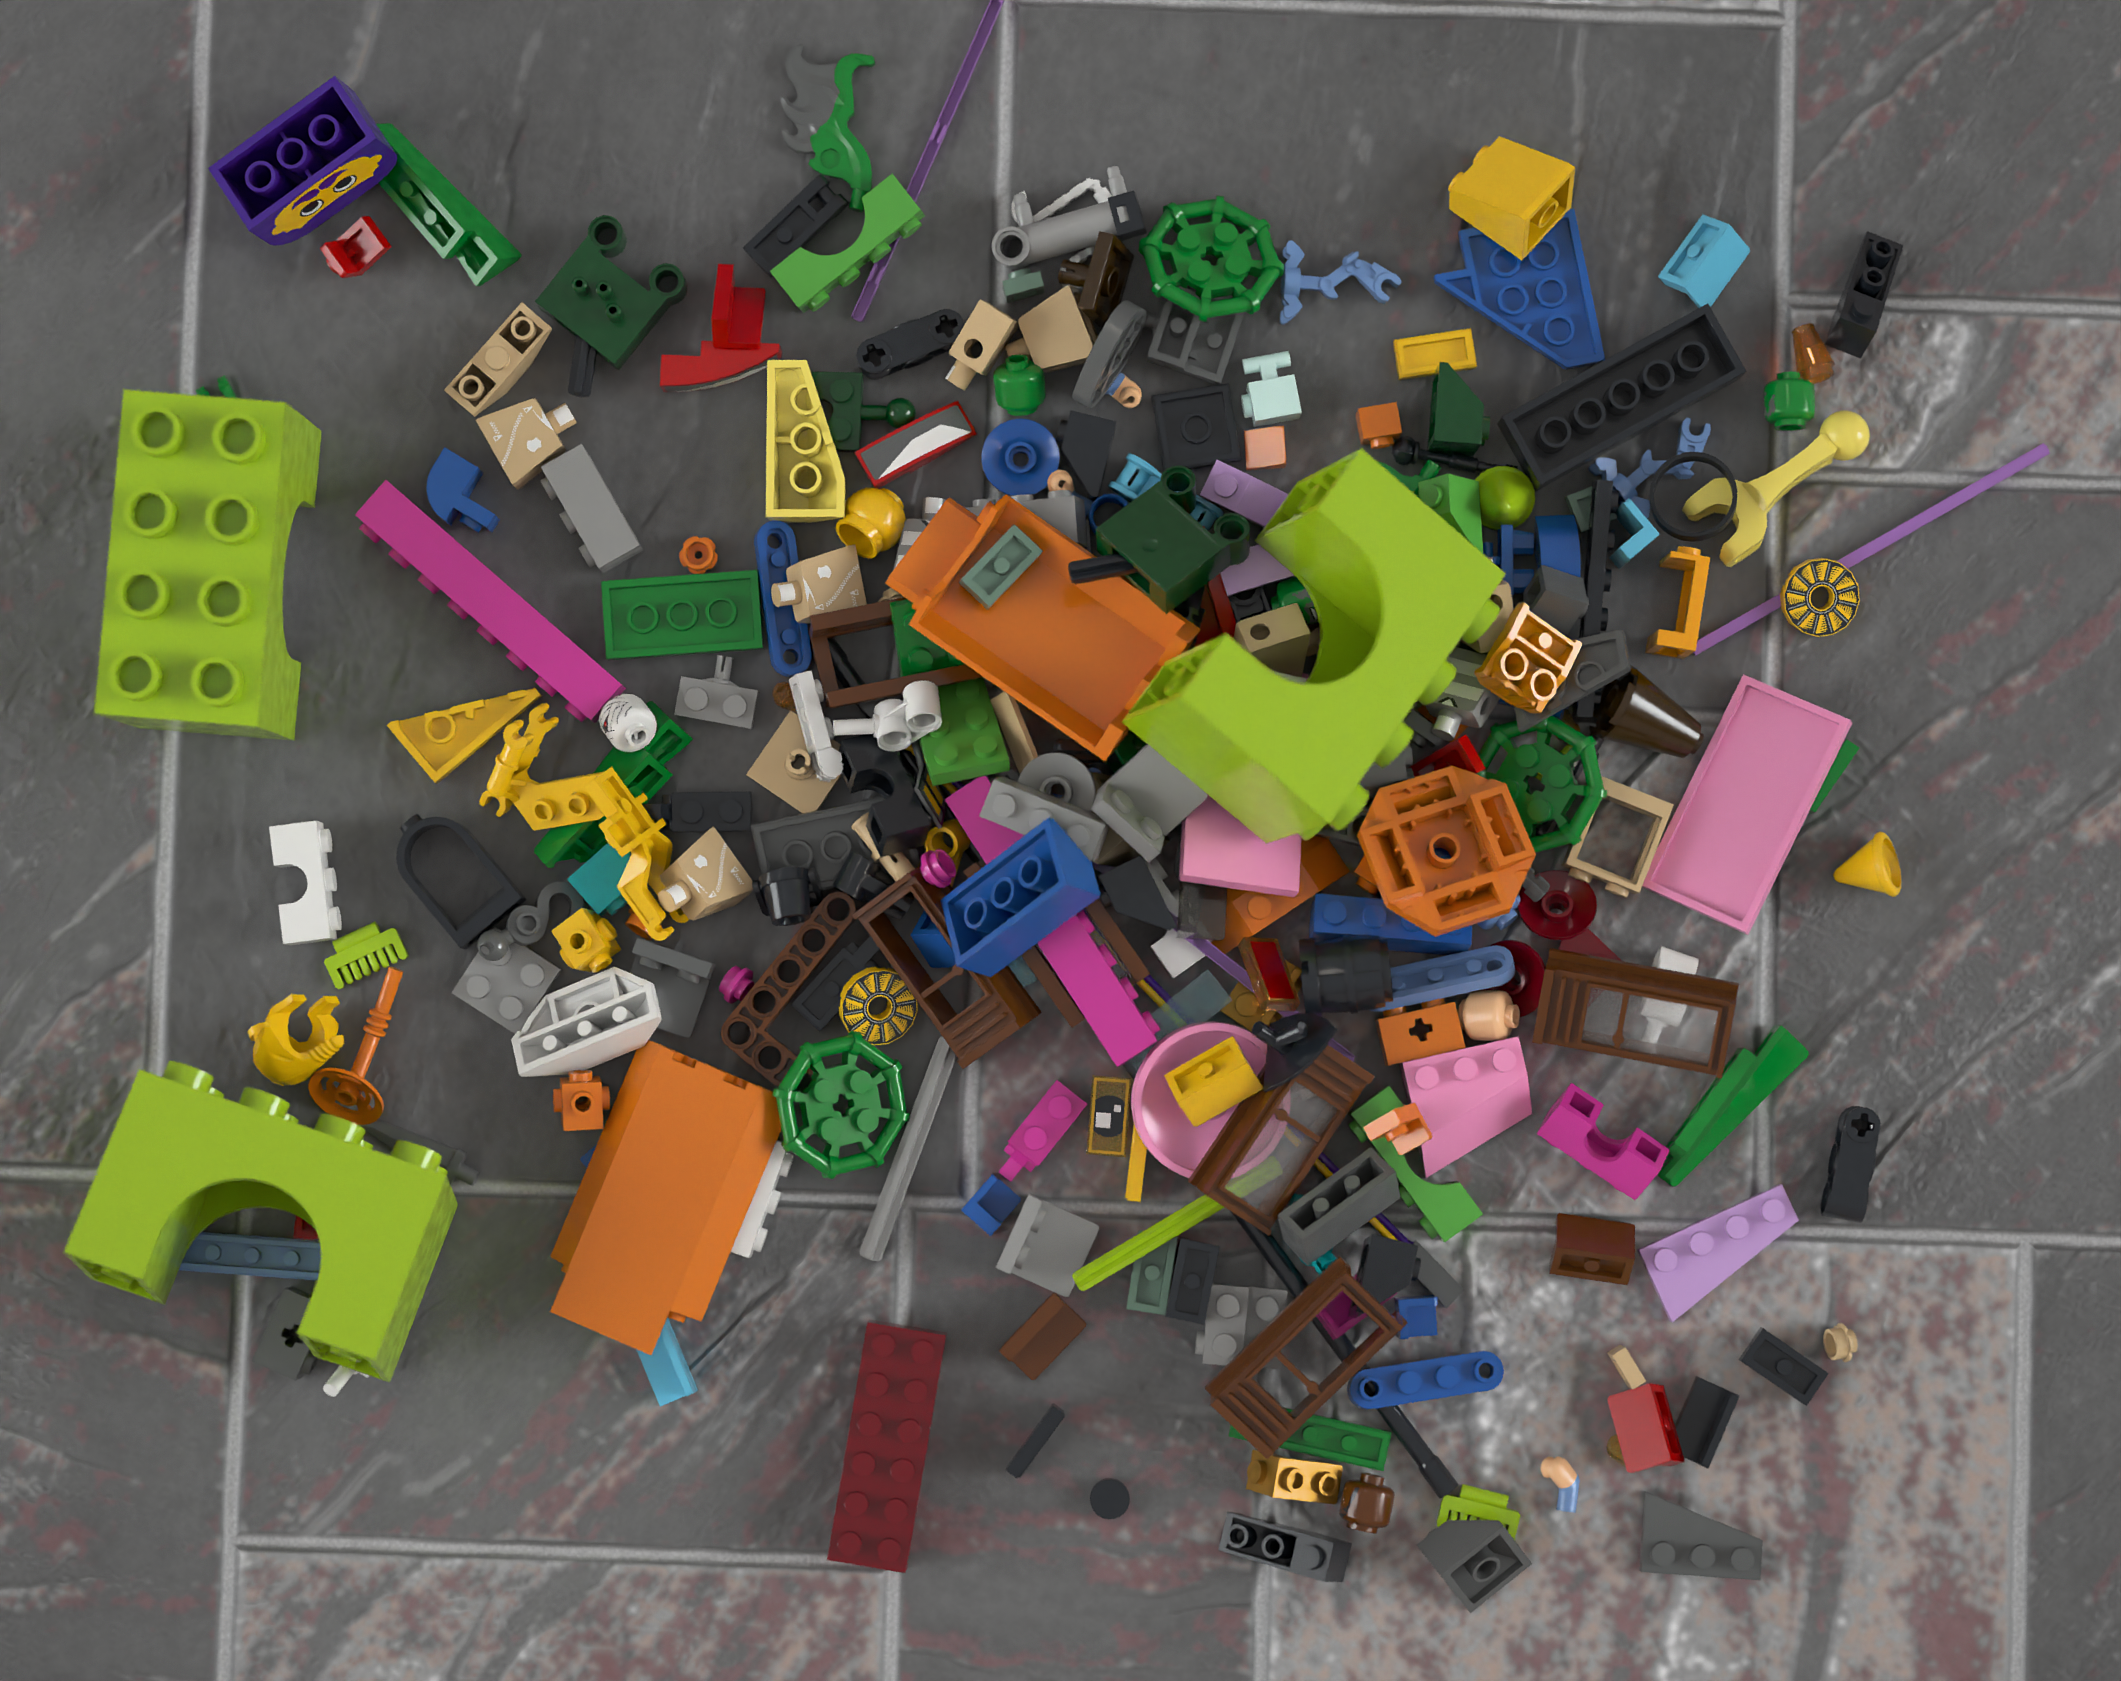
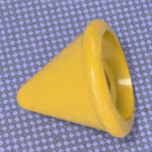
[1833,832,1902,897]

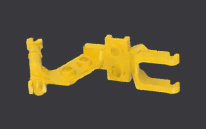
[479,703,690,941]

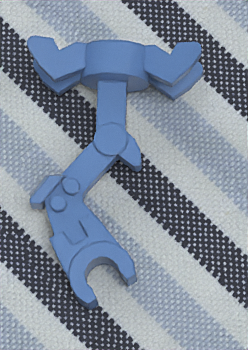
[1279,240,1402,324]
[1588,417,1711,518]

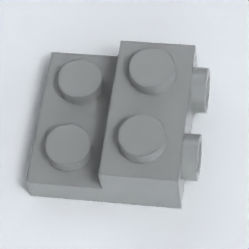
[1195,1283,1288,1370]

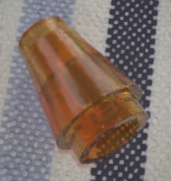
[1792,323,1835,384]

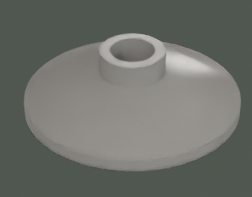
[1018,752,1096,812]

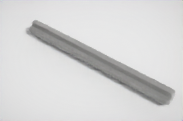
[860,1036,957,1262]

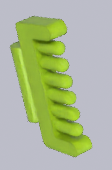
[324,921,409,989]
[1436,1484,1520,1540]

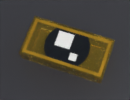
[1086,1075,1132,1157]

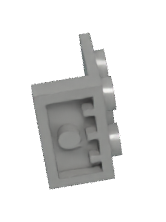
[1091,744,1208,863]
[996,1194,1099,1297]

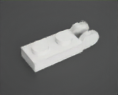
[789,670,844,783]

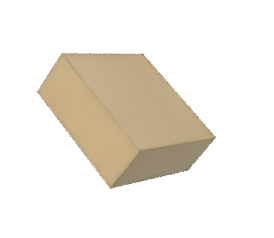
[1607,1345,1646,1389]

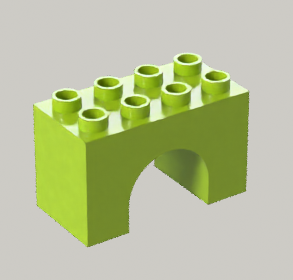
[94,389,322,740]
[1122,448,1506,844]
[64,1061,458,1383]

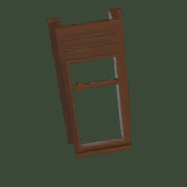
[809,597,984,709]
[852,865,1042,1069]
[1205,1256,1407,1459]

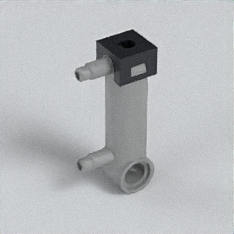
[992,166,1147,270]

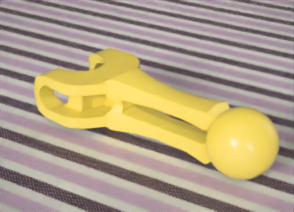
[1682,410,1870,567]

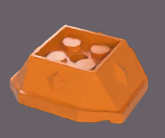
[1357,766,1536,937]

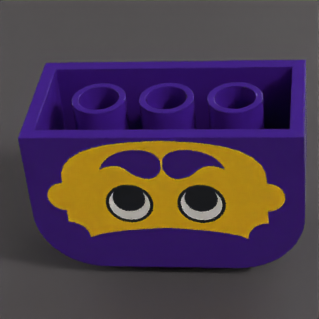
[208,76,397,246]

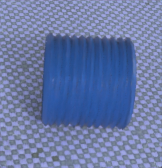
[1089,494,1128,535]

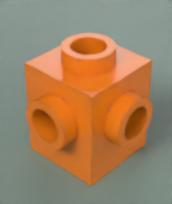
[553,1070,610,1131]

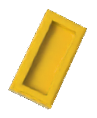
[1393,328,1477,380]
[1125,1124,1147,1202]

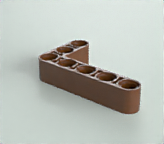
[721,892,858,1087]

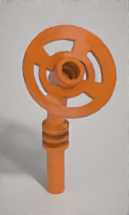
[308,967,404,1125]

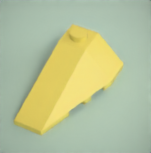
[766,360,845,523]

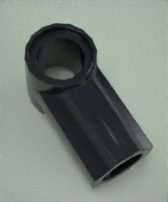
[832,851,914,920]

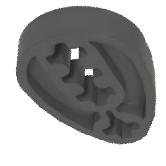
[1072,300,1147,409]

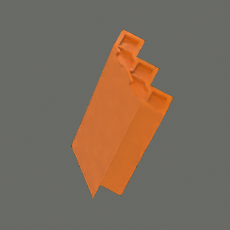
[885,494,1201,761]
[550,1040,781,1355]

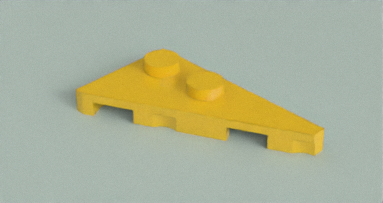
[387,688,542,784]

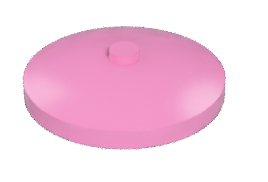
[1131,1021,1290,1178]

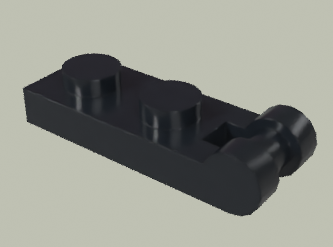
[743,174,849,278]

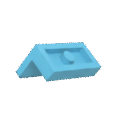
[1658,214,1750,308]
[1609,499,1660,569]
[636,1317,698,1407]

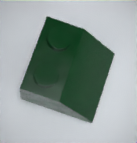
[1427,362,1490,456]

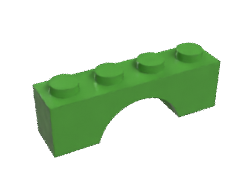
[770,174,925,313]
[1348,1086,1483,1242]

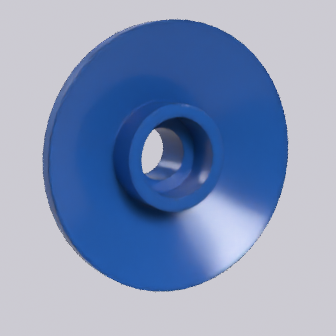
[981,419,1060,496]

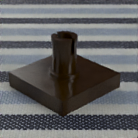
[1058,231,1134,327]

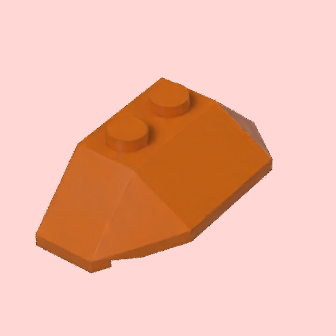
[1198,836,1350,954]

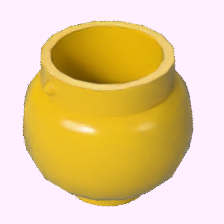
[835,487,906,559]

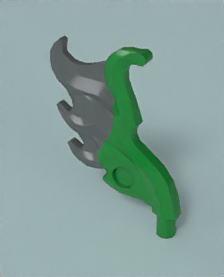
[781,43,875,212]

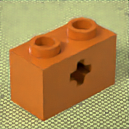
[1375,998,1466,1066]

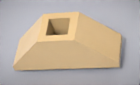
[444,302,552,417]

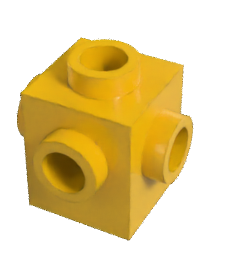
[551,908,622,973]

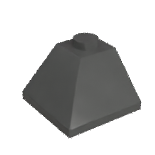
[1417,1520,1532,1613]

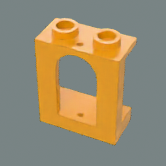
[1645,546,1710,659]

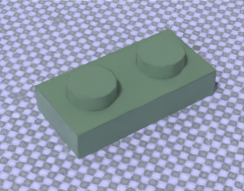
[959,524,1043,610]
[1126,1230,1178,1315]

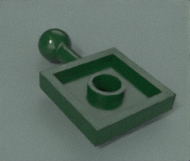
[811,371,916,452]

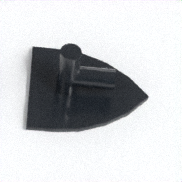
[1251,1013,1338,1092]

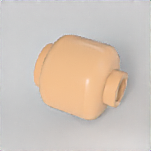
[1458,990,1520,1041]

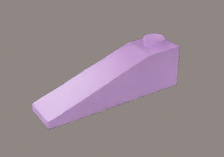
[1200,460,1288,528]

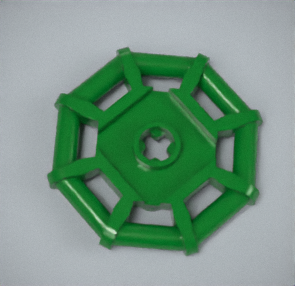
[1138,195,1284,322]
[1477,716,1608,853]
[772,1031,910,1179]

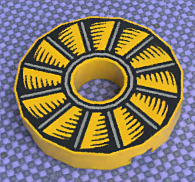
[1780,558,1860,637]
[839,967,918,1045]

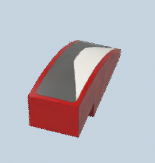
[660,341,782,392]
[854,400,977,489]

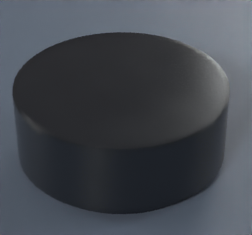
[1090,1478,1130,1519]

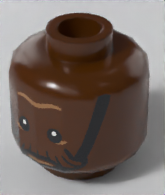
[1339,1472,1395,1534]

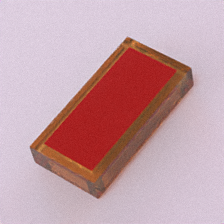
[1238,937,1301,1011]

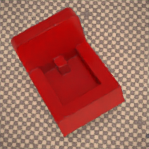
[320,216,392,278]

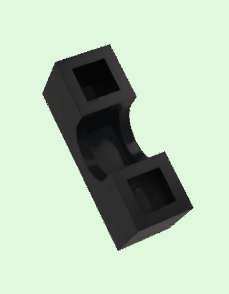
[839,734,932,857]

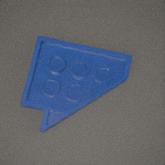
[1433,208,1605,370]

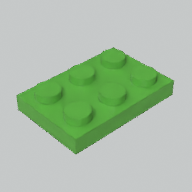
[918,678,1010,786]

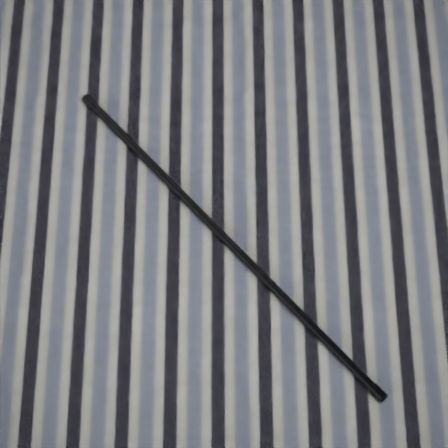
[810,637,1459,1499]

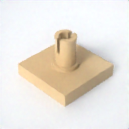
[746,710,842,813]

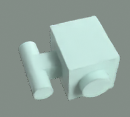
[1241,351,1302,427]

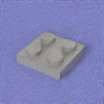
[452,927,562,1034]

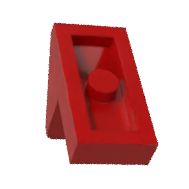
[1409,734,1486,777]

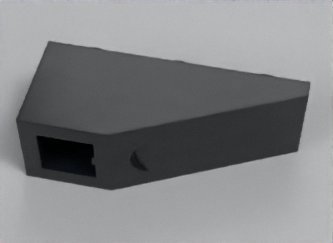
[1824,231,1903,359]
[1218,1512,1352,1582]

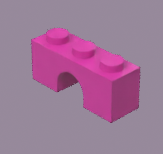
[1537,1083,1669,1200]

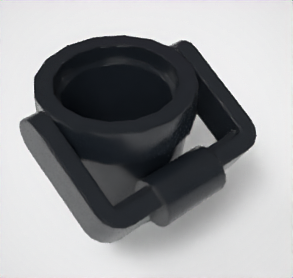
[752,867,823,926]

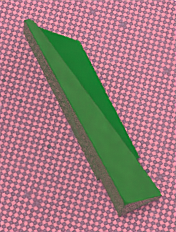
[376,123,522,286]
[534,701,693,868]
[1657,1025,1809,1187]

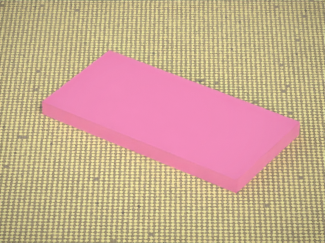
[1179,673,1309,897]
[1642,674,1852,935]

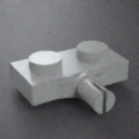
[674,655,760,729]

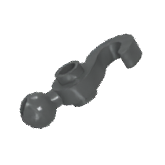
[477,881,584,961]

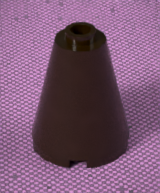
[1589,665,1704,758]

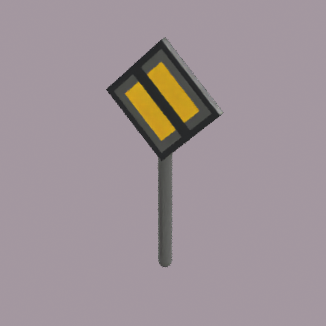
[902,698,948,829]

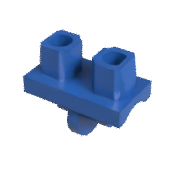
[1483,525,1534,596]

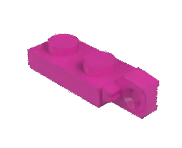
[998,1080,1087,1182]

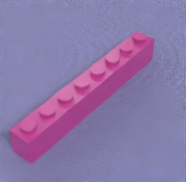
[355,480,626,723]
[945,775,1161,1067]

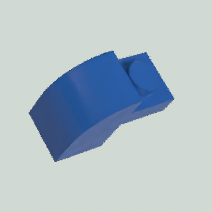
[426,447,500,533]
[1534,515,1581,577]

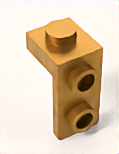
[1246,1450,1343,1505]

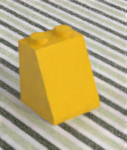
[1448,136,1575,261]

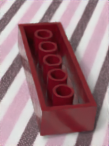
[827,1319,947,1573]

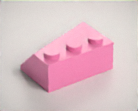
[1399,1036,1532,1178]

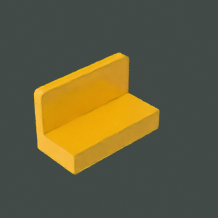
[1164,1036,1263,1127]

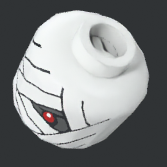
[599,694,657,752]

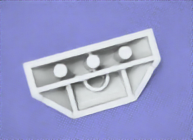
[511,967,662,1077]

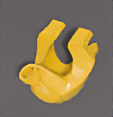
[247,994,344,1086]

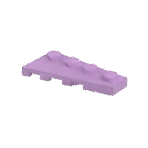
[1637,1184,1799,1322]

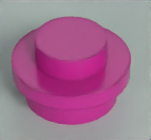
[920,849,956,888]
[719,966,755,1004]

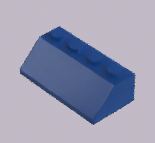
[940,817,1100,977]

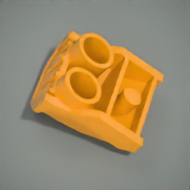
[1474,603,1582,714]

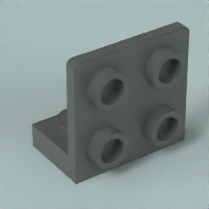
[630,938,716,1038]

